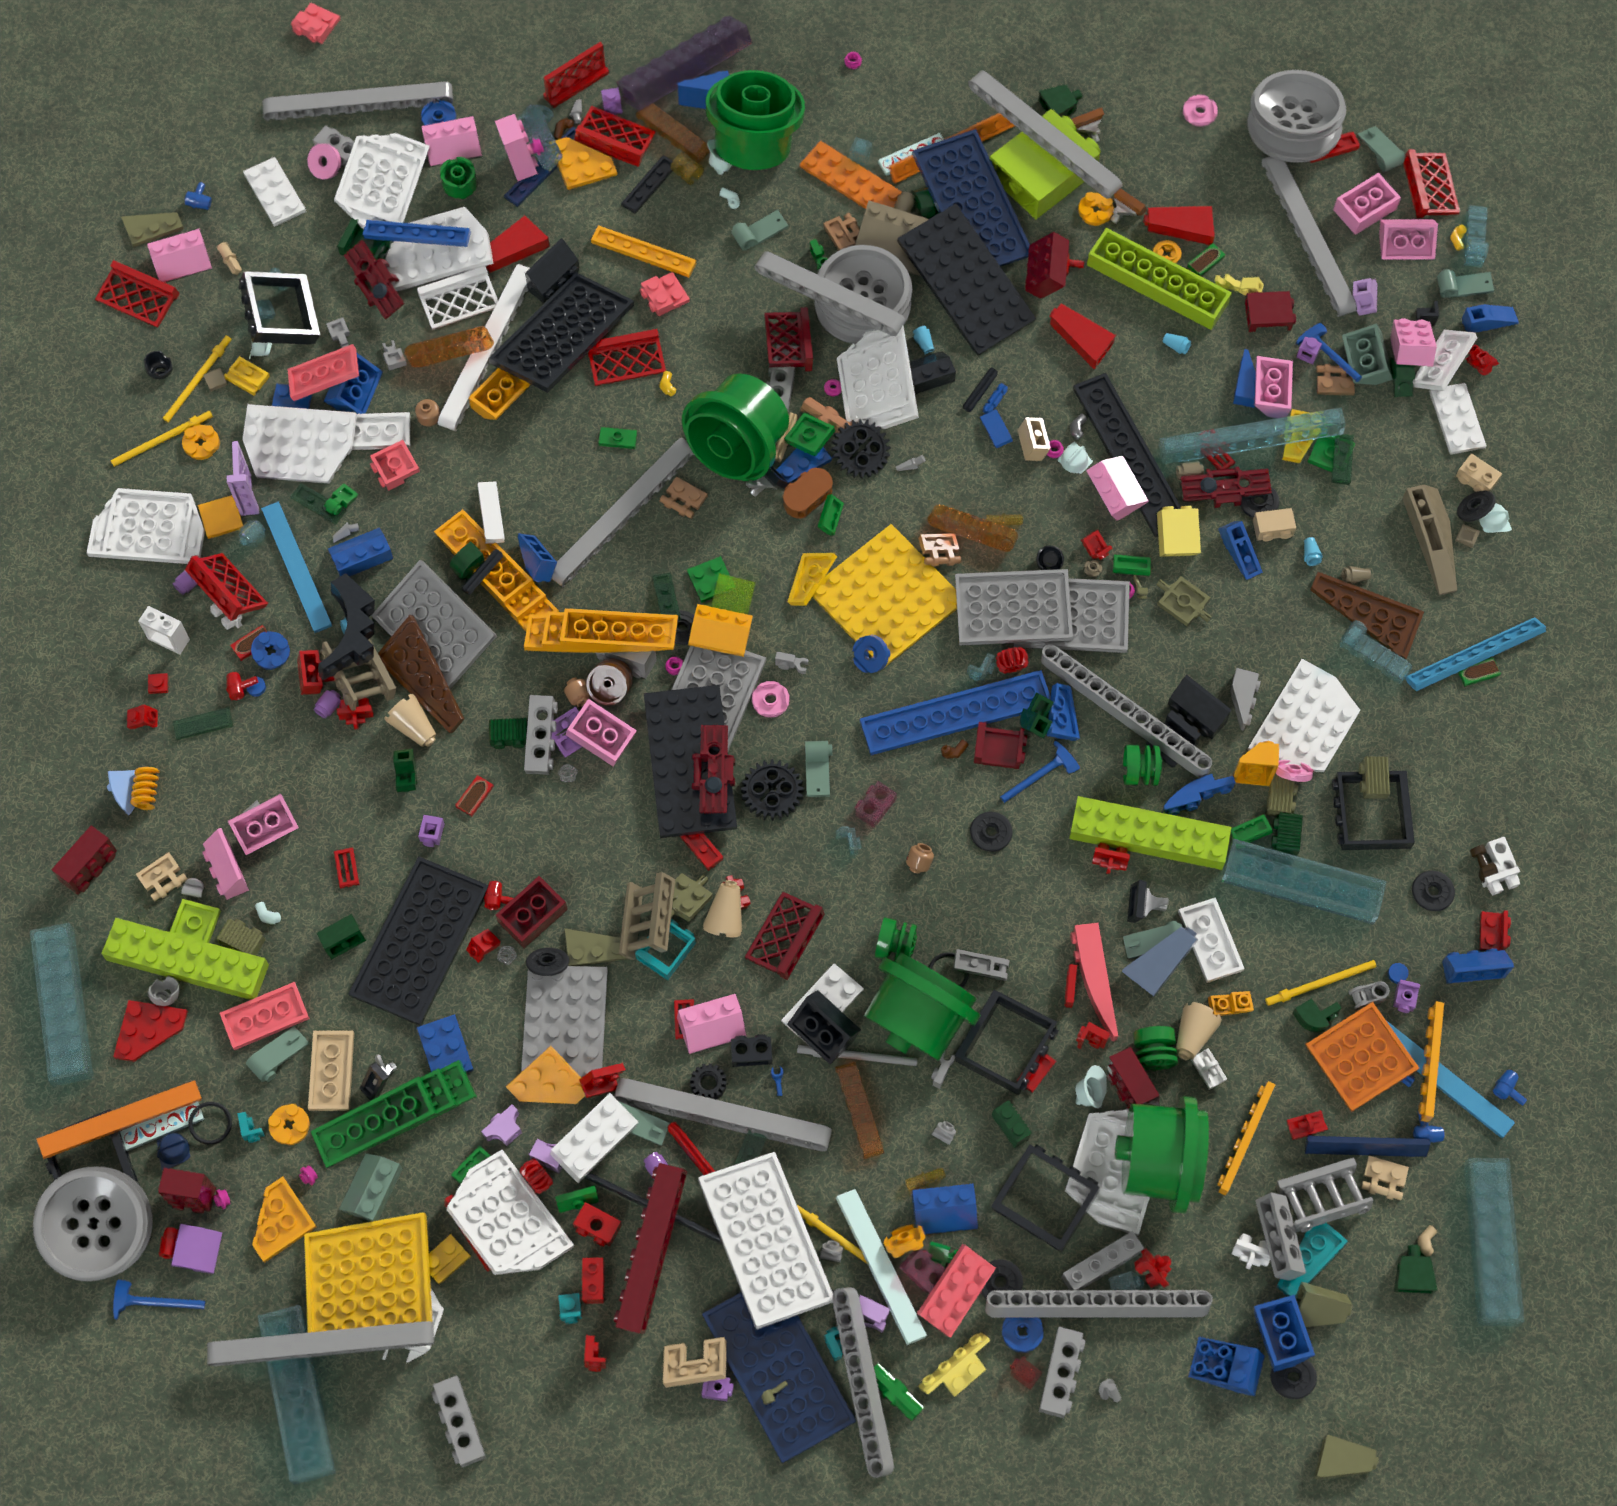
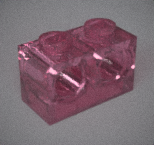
[855,781,897,829]
[899,1249,946,1296]

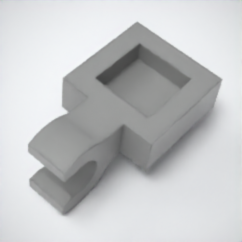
[326,318,350,348]
[775,652,809,674]
[931,1052,955,1089]

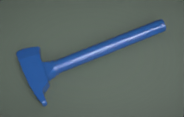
[1296,323,1362,382]
[1000,741,1080,803]
[113,1280,206,1320]

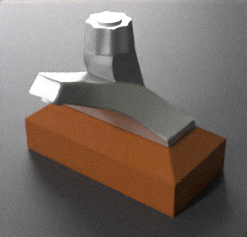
[1071,107,1104,143]
[1110,189,1147,224]

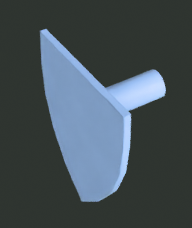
[107,770,135,815]

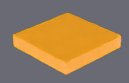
[198,495,244,539]

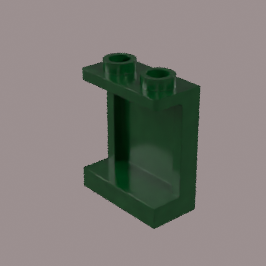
[337,218,394,264]

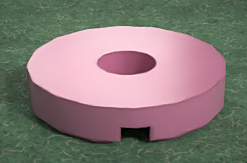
[1183,95,1218,126]
[307,143,341,179]
[752,681,789,717]
[1275,760,1313,782]

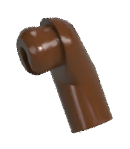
[553,118,574,139]
[941,740,969,759]

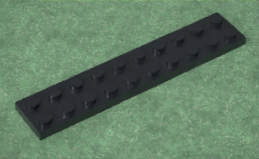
[1073,373,1181,537]

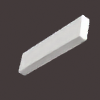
[478,482,505,544]

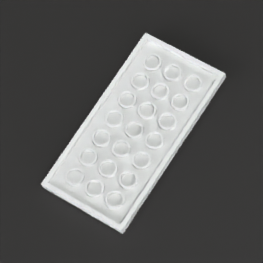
[698,1152,833,1329]

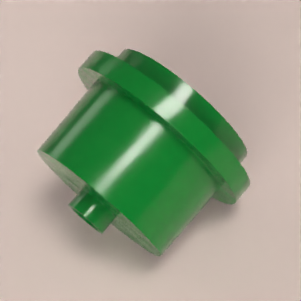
[705,70,805,170]
[682,374,789,481]
[863,953,981,1061]
[1115,1096,1209,1214]

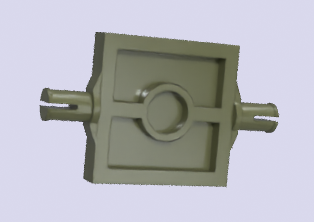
[1156,576,1212,627]
[671,873,713,922]

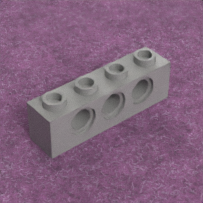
[313,125,354,167]
[766,344,798,411]
[524,695,558,775]
[1256,1192,1306,1281]
[1061,1231,1144,1290]
[1039,1327,1086,1418]
[432,1376,486,1467]

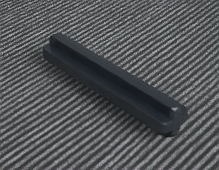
[963,367,998,412]
[462,549,503,595]

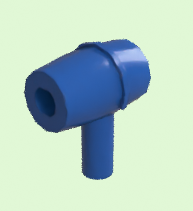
[184,182,212,210]
[1493,1070,1527,1106]
[1413,1113,1444,1143]

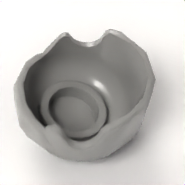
[148,976,180,1006]

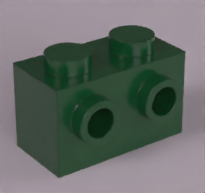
[317,914,366,960]

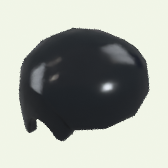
[144,351,173,380]
[1036,545,1064,570]

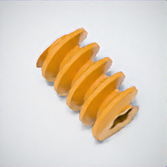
[130,767,160,810]

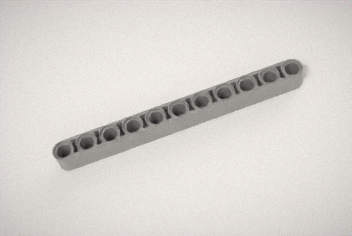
[968,70,1122,199]
[263,82,453,121]
[1262,156,1357,317]
[551,438,694,587]
[1041,644,1212,778]
[614,1078,832,1151]
[985,1290,1212,1318]
[207,1321,434,1366]

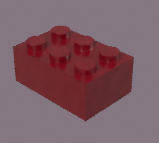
[1025,232,1069,298]
[51,825,117,895]
[495,876,568,948]
[1107,1047,1160,1112]
[158,1168,216,1214]

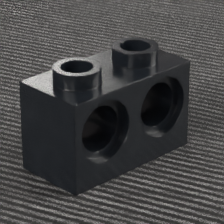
[731,1034,772,1067]

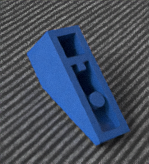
[1233,349,1256,408]
[1218,521,1262,580]
[517,533,557,582]

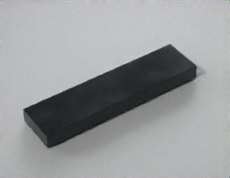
[621,155,677,214]

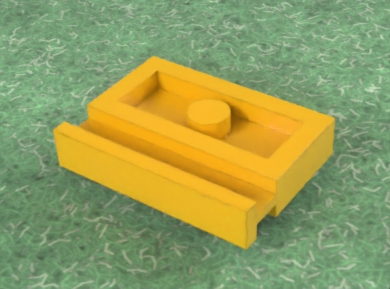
[224,356,270,396]
[429,1234,471,1285]

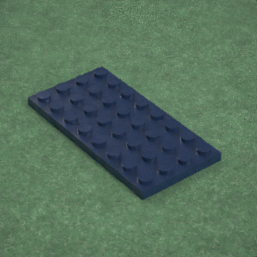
[911,129,1030,267]
[702,1292,856,1464]

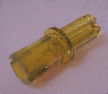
[986,513,1023,528]
[905,1168,946,1192]

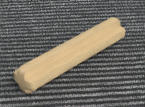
[775,413,798,462]

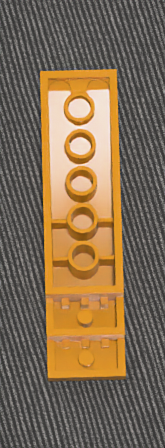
[434,509,559,631]
[524,608,678,653]

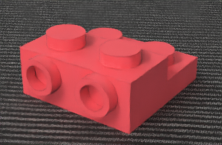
[291,3,340,44]
[640,272,690,317]
[370,440,420,491]

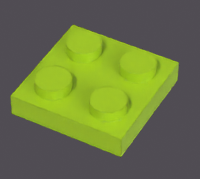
[170,899,221,943]

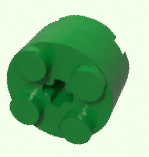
[440,157,478,199]

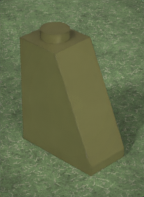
[1295,1282,1352,1327]
[1314,1435,1378,1480]

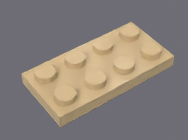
[308,1031,354,1111]

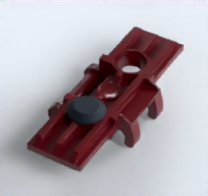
[344,240,404,319]
[1180,466,1272,508]
[691,725,735,813]

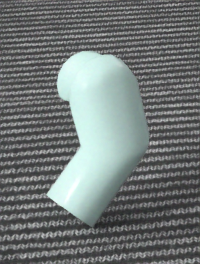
[719,188,740,209]
[255,902,281,924]

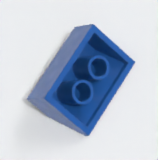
[324,353,383,414]
[328,528,393,577]
[1442,948,1514,984]
[912,1184,978,1234]
[1254,1295,1315,1372]

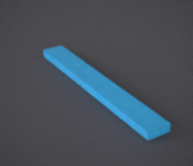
[261,502,332,633]
[1405,617,1546,691]
[1387,1021,1515,1138]

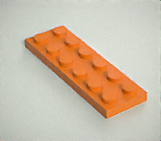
[800,141,902,209]

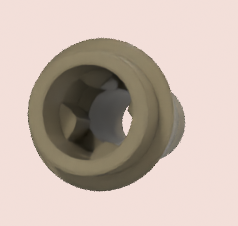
[1341,566,1371,584]

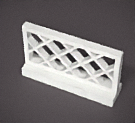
[417,266,498,330]

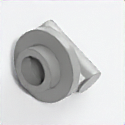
[181,878,204,898]
[932,1121,956,1145]
[820,1241,843,1262]
[1099,1379,1121,1402]

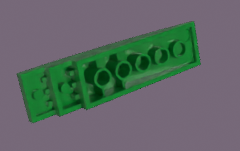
[311,1060,477,1168]

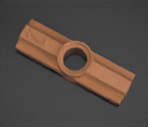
[801,397,850,433]

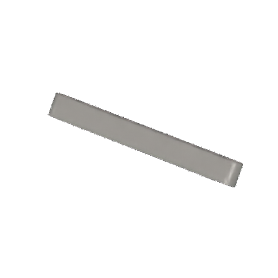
[755,251,906,336]
[832,1287,894,1478]

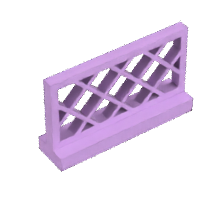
[227,441,259,516]

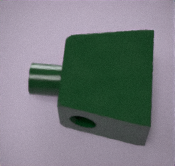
[1038,84,1083,117]
[1394,1245,1437,1294]

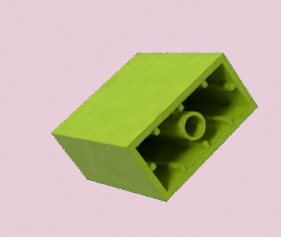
[990,109,1101,219]

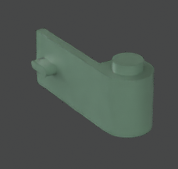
[1357,126,1405,172]
[731,210,789,251]
[1437,269,1494,298]
[805,741,832,797]
[1123,921,1182,959]
[246,1026,309,1082]
[618,1101,670,1146]

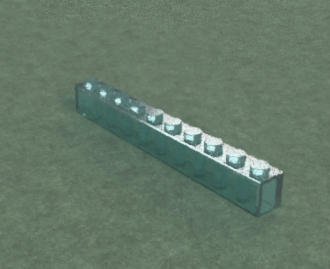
[1159,408,1345,464]

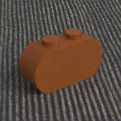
[783,468,833,518]

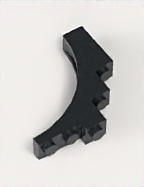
[318,573,375,681]

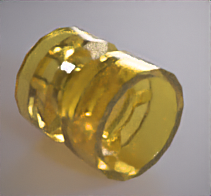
[671,152,704,185]

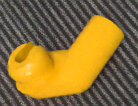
[1450,225,1467,251]
[659,371,676,396]

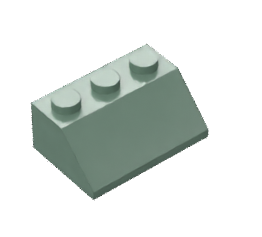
[1342,324,1393,385]
[339,1154,402,1222]

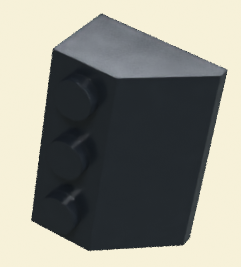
[525,238,580,303]
[909,351,956,394]
[1168,675,1231,739]
[787,990,861,1065]

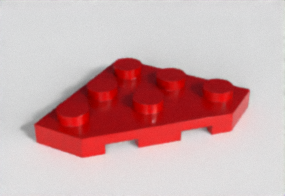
[113,1000,188,1062]

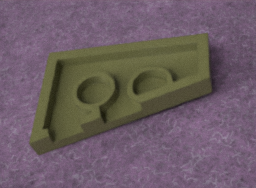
[121,212,184,247]
[565,928,628,966]

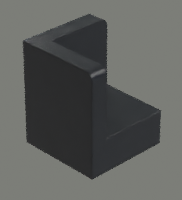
[1416,301,1439,326]

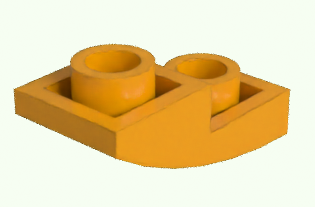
[1208,991,1254,1016]

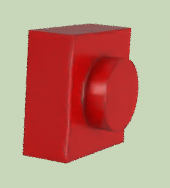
[148,673,168,694]

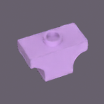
[1353,278,1377,316]
[481,1105,522,1146]

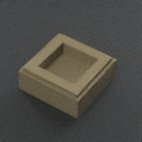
[203,368,228,392]
[1455,524,1480,548]

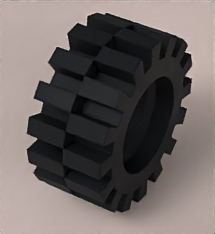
[690,1063,727,1100]

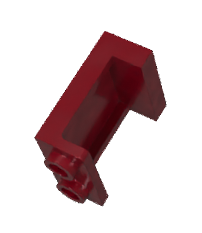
[1245,291,1296,332]
[974,722,1027,769]

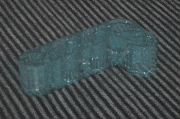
[518,105,562,171]
[1463,205,1489,268]
[1339,620,1412,684]

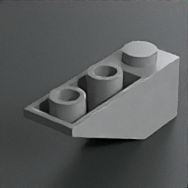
[1230,668,1261,731]

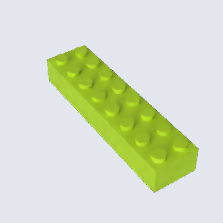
[1087,228,1232,330]
[1069,796,1231,870]
[102,918,269,1000]

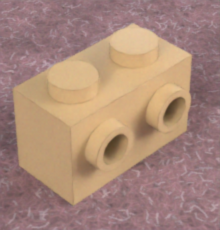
[1017,417,1050,461]
[1456,453,1502,492]
[1253,508,1296,541]

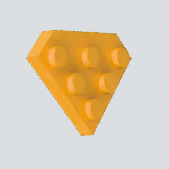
[550,137,617,190]
[506,1045,585,1104]
[252,1176,317,1263]

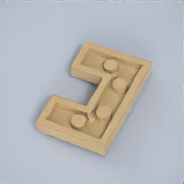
[663,1337,727,1387]

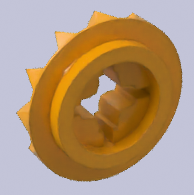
[1153,240,1181,263]

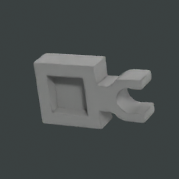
[382,340,407,371]

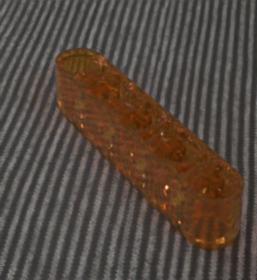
[635,101,710,164]
[404,326,494,368]
[928,504,1018,552]
[835,1061,884,1160]

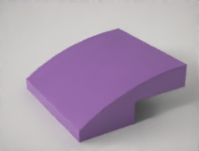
[552,707,583,758]
[172,1224,222,1274]

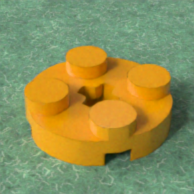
[1078,192,1114,226]
[182,425,220,460]
[268,1104,310,1145]
[884,1224,925,1258]

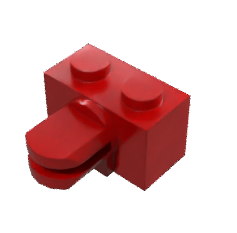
[297,650,335,695]

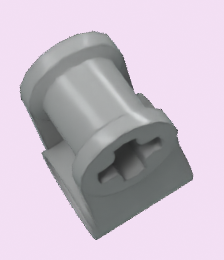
[1348,981,1390,1011]

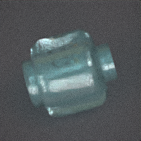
[238,520,266,548]

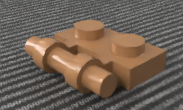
[824,213,860,251]
[1316,364,1355,396]
[660,477,708,519]
[918,533,961,566]

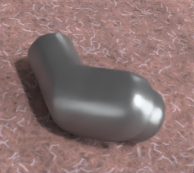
[1070,414,1087,440]

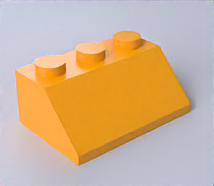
[469,368,531,420]
[688,604,753,657]
[1233,741,1279,786]

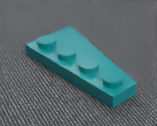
[1277,1223,1348,1297]

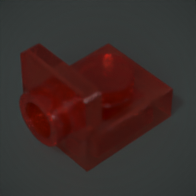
[1010,1356,1043,1390]

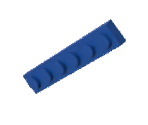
[363,220,471,247]

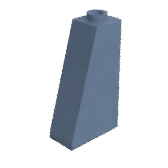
[1122,927,1199,996]

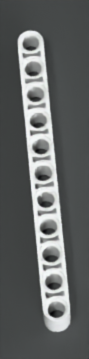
[438,264,530,431]

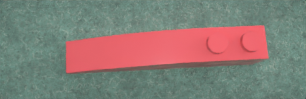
[1071,923,1118,1041]

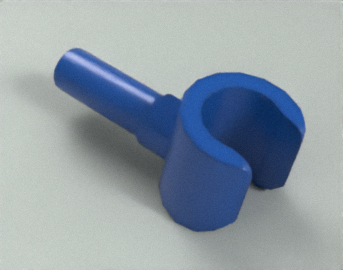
[771,1067,783,1096]

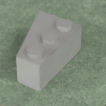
[596,651,657,679]

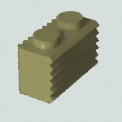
[1359,756,1390,799]
[1265,774,1298,817]
[216,918,265,956]

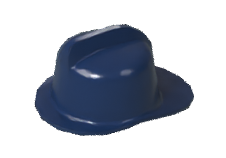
[157,1132,191,1170]

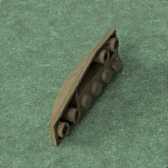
[1402,485,1457,596]

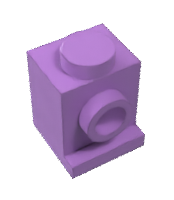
[601,88,622,114]
[1296,336,1322,364]
[418,815,445,847]
[1393,980,1420,1013]
[702,1378,734,1401]

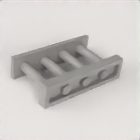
[1276,1157,1373,1232]

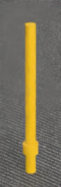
[162,335,232,423]
[110,410,213,467]
[1265,960,1376,1006]
[797,1205,867,1264]

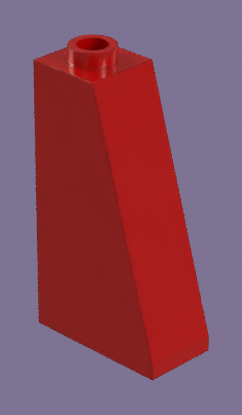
[1144,206,1215,245]
[485,216,550,273]
[1049,303,1116,369]

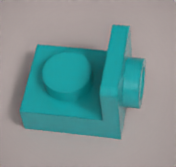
[237,1112,265,1143]
[559,1293,582,1324]
[824,1326,843,1361]

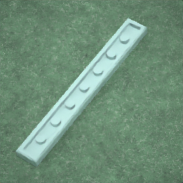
[836,1189,927,1345]

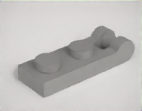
[953,949,1010,981]

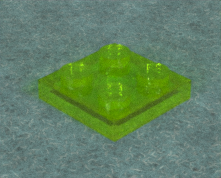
[711,573,756,615]

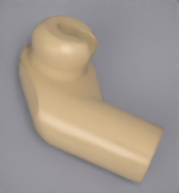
[1417,1225,1437,1257]

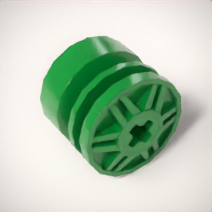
[1123,745,1162,786]
[875,917,917,960]
[1133,1026,1178,1071]

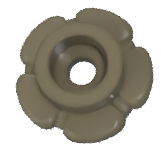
[1084,560,1102,577]

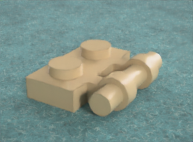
[136,852,187,901]
[1361,1156,1409,1200]

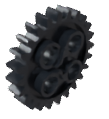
[831,419,891,479]
[741,759,804,821]

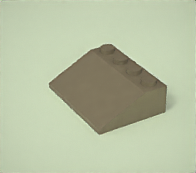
[855,200,929,276]

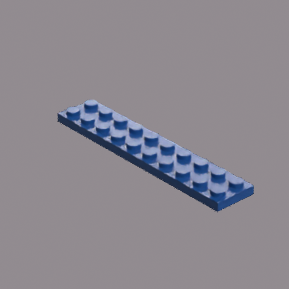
[860,670,1051,755]

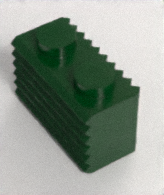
[489,718,528,749]
[1271,812,1303,856]
[992,1101,1032,1148]

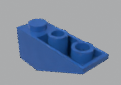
[1462,304,1519,333]

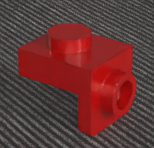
[1081,530,1113,560]
[127,704,158,729]
[466,929,501,963]

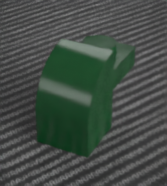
[911,186,939,219]
[1390,357,1415,397]
[450,541,485,580]
[1020,693,1054,739]
[393,749,418,792]
[1292,998,1342,1032]

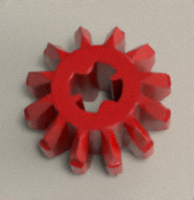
[996,647,1029,673]
[520,1158,553,1194]

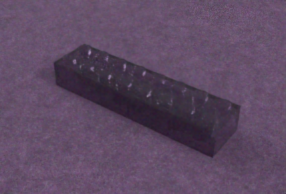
[616,15,752,111]

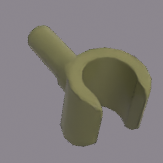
[1133,575,1148,599]
[762,1381,788,1405]

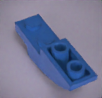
[1162,774,1236,816]

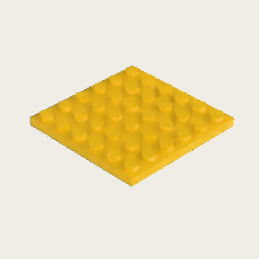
[812,524,957,669]
[304,1212,433,1333]

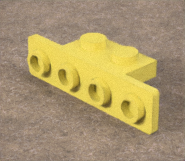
[918,1332,990,1397]

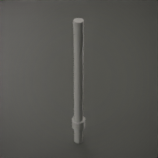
[797,1045,917,1066]

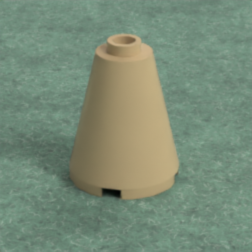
[384,694,436,747]
[703,880,742,937]
[1176,1002,1222,1060]

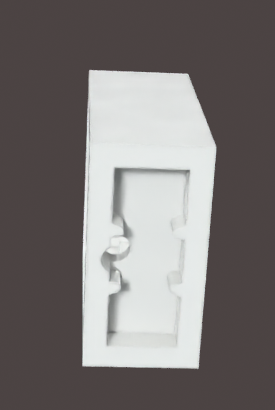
[138,606,190,655]

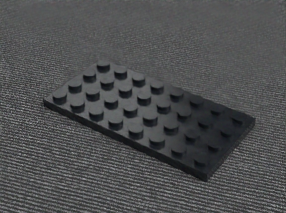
[897,204,1036,356]
[489,272,634,393]
[644,685,737,838]
[348,856,489,1026]

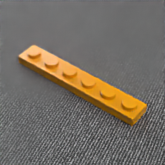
[591,225,696,278]
[1418,1001,1444,1122]
[1217,1081,1276,1196]

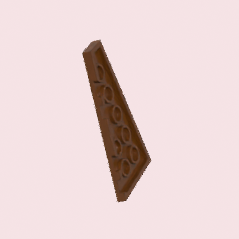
[1311,572,1424,662]
[378,615,464,733]

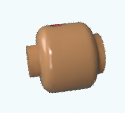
[415,399,440,426]
[564,678,591,707]
[906,843,934,874]

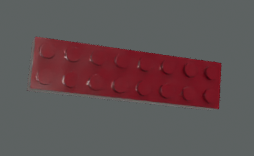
[614,1163,687,1334]

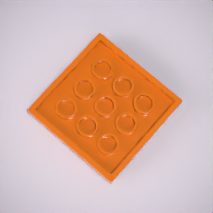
[1305,1002,1419,1112]

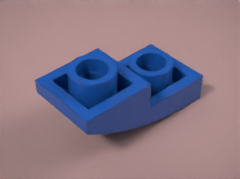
[980,410,1013,449]

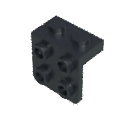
[1146,710,1201,767]

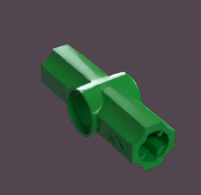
[874,1363,924,1422]

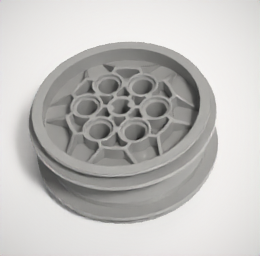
[1247,70,1346,162]
[814,245,912,344]
[33,1167,153,1281]

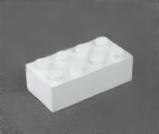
[550,1093,638,1183]

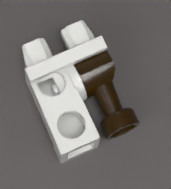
[1469,836,1520,896]

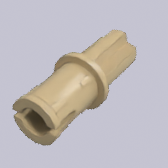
[217,242,242,275]

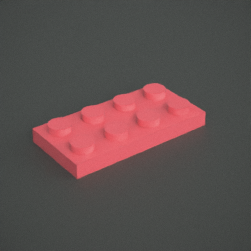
[288,344,359,401]
[220,982,310,1050]
[917,1244,996,1338]

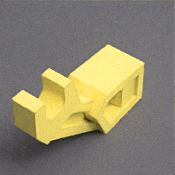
[1215,274,1264,296]

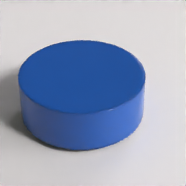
[246,677,266,696]
[1388,963,1409,984]

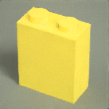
[1157,506,1201,557]

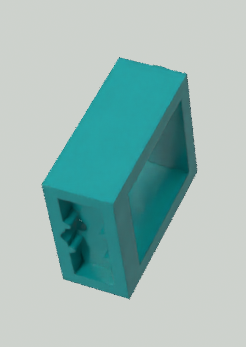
[635,919,696,980]

